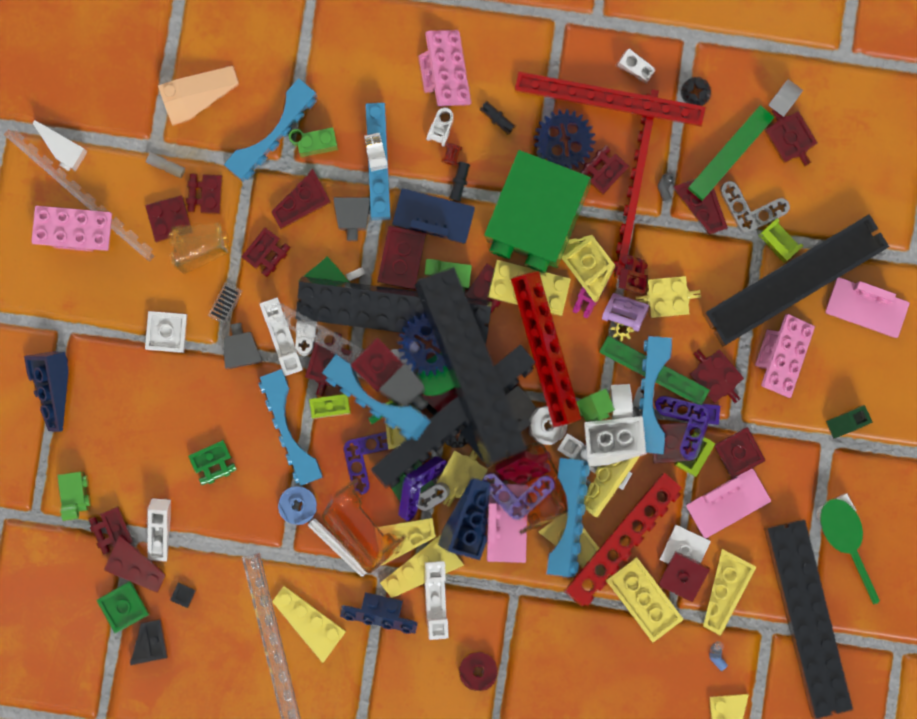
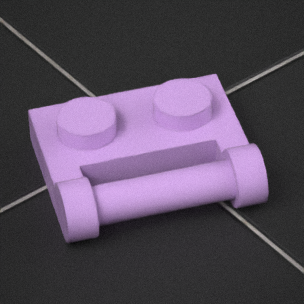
[602,293,649,332]

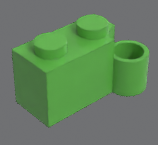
[289,127,338,157]
[424,259,472,292]
[576,389,615,422]
[58,472,91,521]

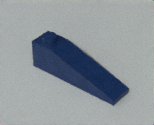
[24,351,68,432]
[438,477,490,560]

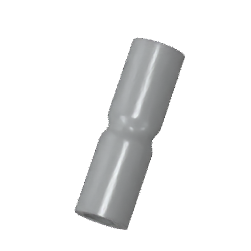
[146,152,186,178]

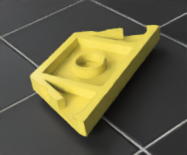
[562,235,615,303]

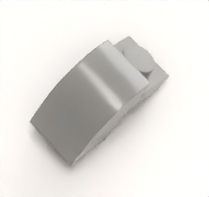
[769,79,803,117]

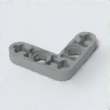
[720,181,790,233]

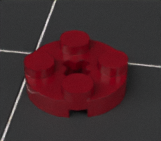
[459,652,498,691]

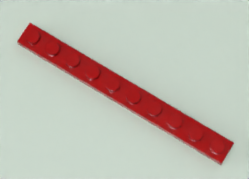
[515,72,706,127]
[613,89,659,278]

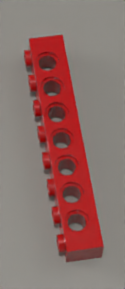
[511,271,582,428]
[563,473,682,606]

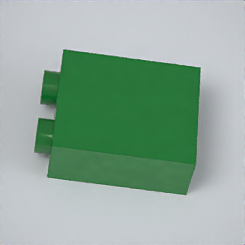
[484,150,591,273]

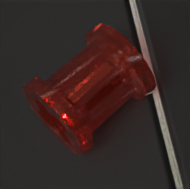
[441,143,462,166]

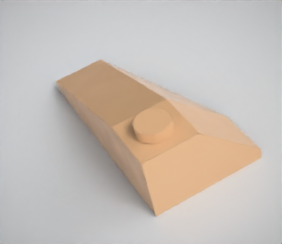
[158,66,239,126]

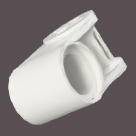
[426,108,454,146]
[295,319,317,356]

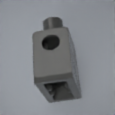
[334,198,370,241]
[224,323,263,370]
[380,363,428,411]

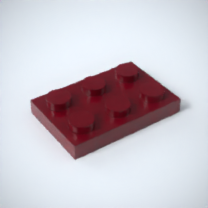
[377,226,426,290]

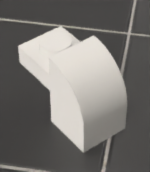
[610,384,633,419]

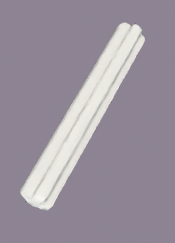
[308,518,368,577]

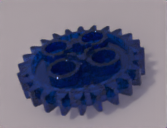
[534,109,596,169]
[397,314,447,376]

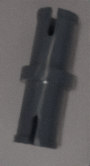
[480,101,516,135]
[449,162,470,202]

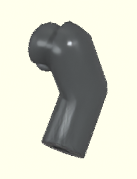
[657,173,675,202]

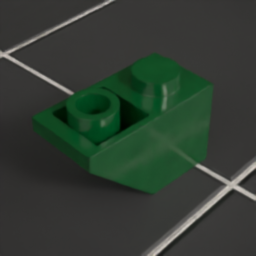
[825,405,873,439]

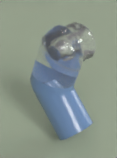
[709,641,728,671]

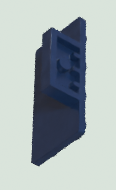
[392,188,475,244]

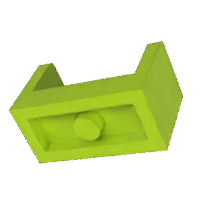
[758,218,803,263]
[309,394,351,419]
[674,432,716,477]

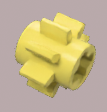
[610,322,635,342]

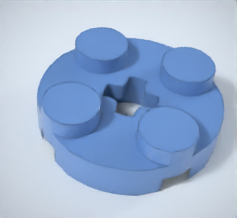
[278,486,317,525]

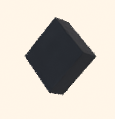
[170,582,196,608]

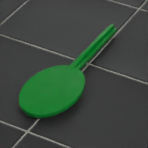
[368,353,455,424]
[820,499,880,604]

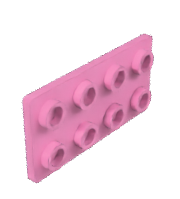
[419,30,471,106]
[32,206,112,251]
[825,278,909,338]
[755,314,815,398]
[686,469,771,538]
[487,484,528,563]

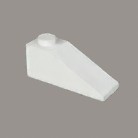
[33,120,87,171]
[148,498,171,561]

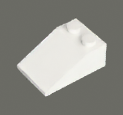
[584,417,646,467]

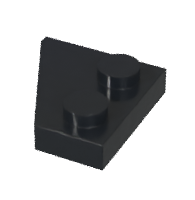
[130,619,168,665]

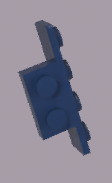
[340,592,418,634]

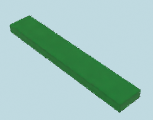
[688,105,775,201]
[599,336,710,405]

